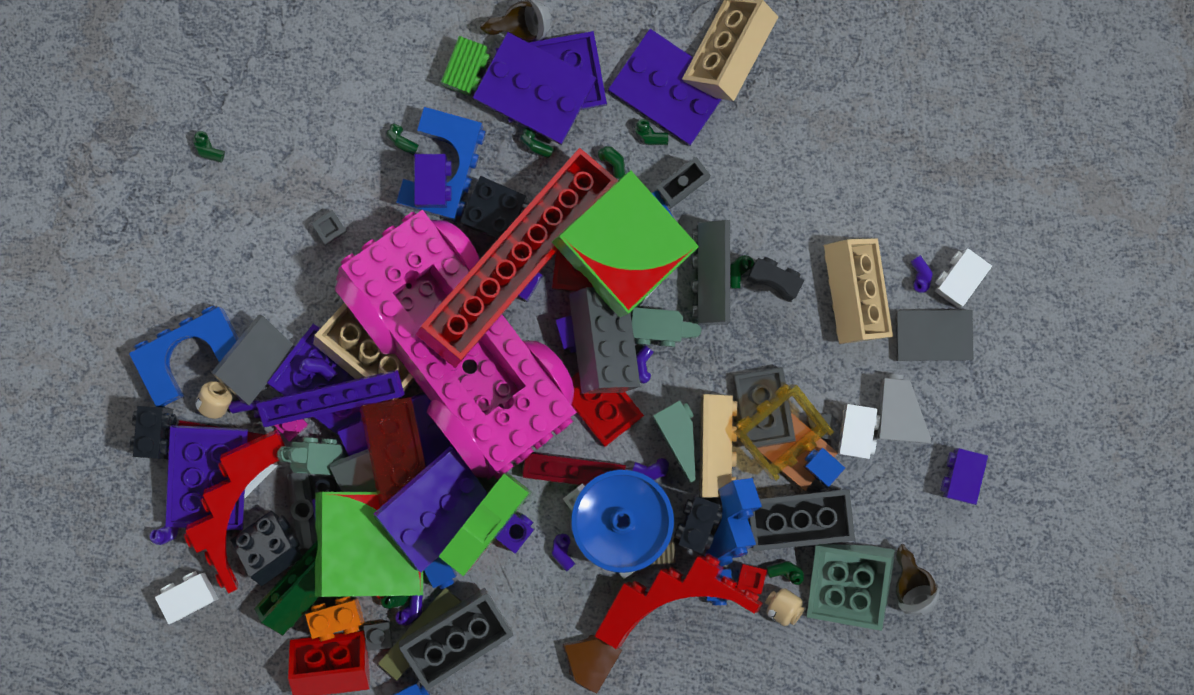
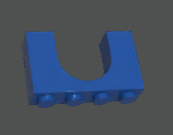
[396,107,486,222]
[129,306,239,408]

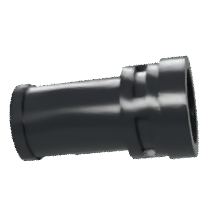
[314,477,337,493]

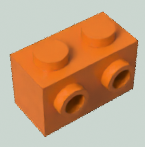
[305,596,365,642]

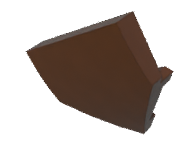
[563,635,622,694]

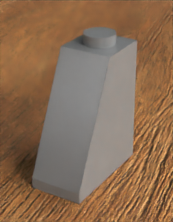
[877,374,931,443]

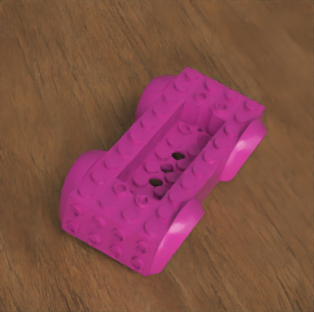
[335,210,577,480]

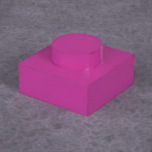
[274,419,309,442]

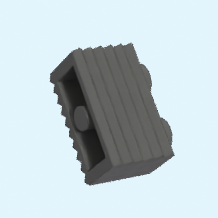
[656,157,711,209]

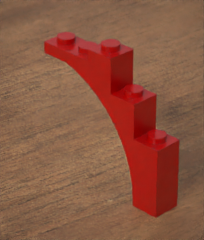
[184,429,286,594]
[595,554,763,649]

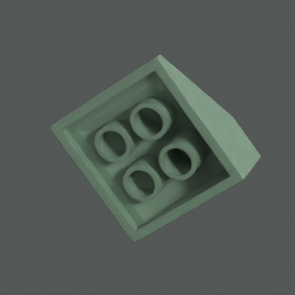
[807,544,895,631]

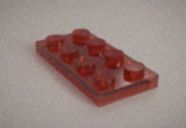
[360,397,426,507]

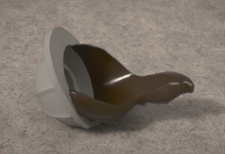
[480,0,552,41]
[896,544,939,616]

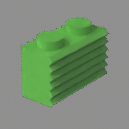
[441,36,490,96]

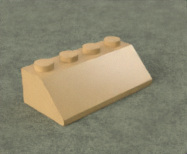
[682,0,778,101]
[824,238,893,344]
[700,394,737,497]

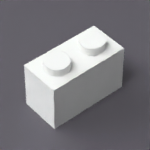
[934,248,992,309]
[837,404,880,459]
[155,571,218,624]

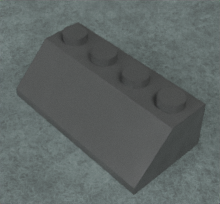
[692,220,730,325]

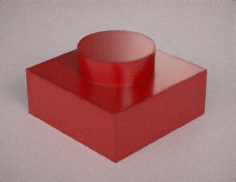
[736,564,767,595]

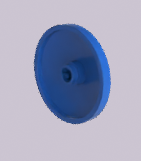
[571,470,674,573]

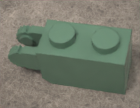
[632,308,702,347]
[277,437,347,475]

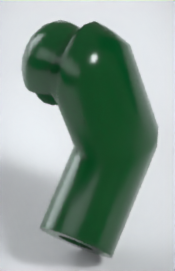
[635,119,668,145]
[387,123,419,155]
[520,128,553,158]
[193,131,225,163]
[598,146,625,180]
[730,255,754,289]
[766,561,804,585]
[380,596,409,609]

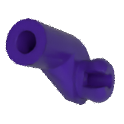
[910,255,933,293]
[636,345,654,384]
[299,358,338,382]
[229,400,261,418]
[632,458,669,480]
[150,526,179,545]
[552,533,575,572]
[395,595,423,626]

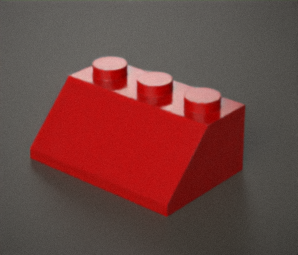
[288,631,370,695]

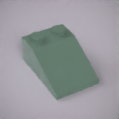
[652,401,696,483]

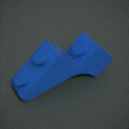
[705,478,762,566]

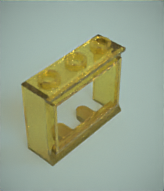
[733,384,834,481]

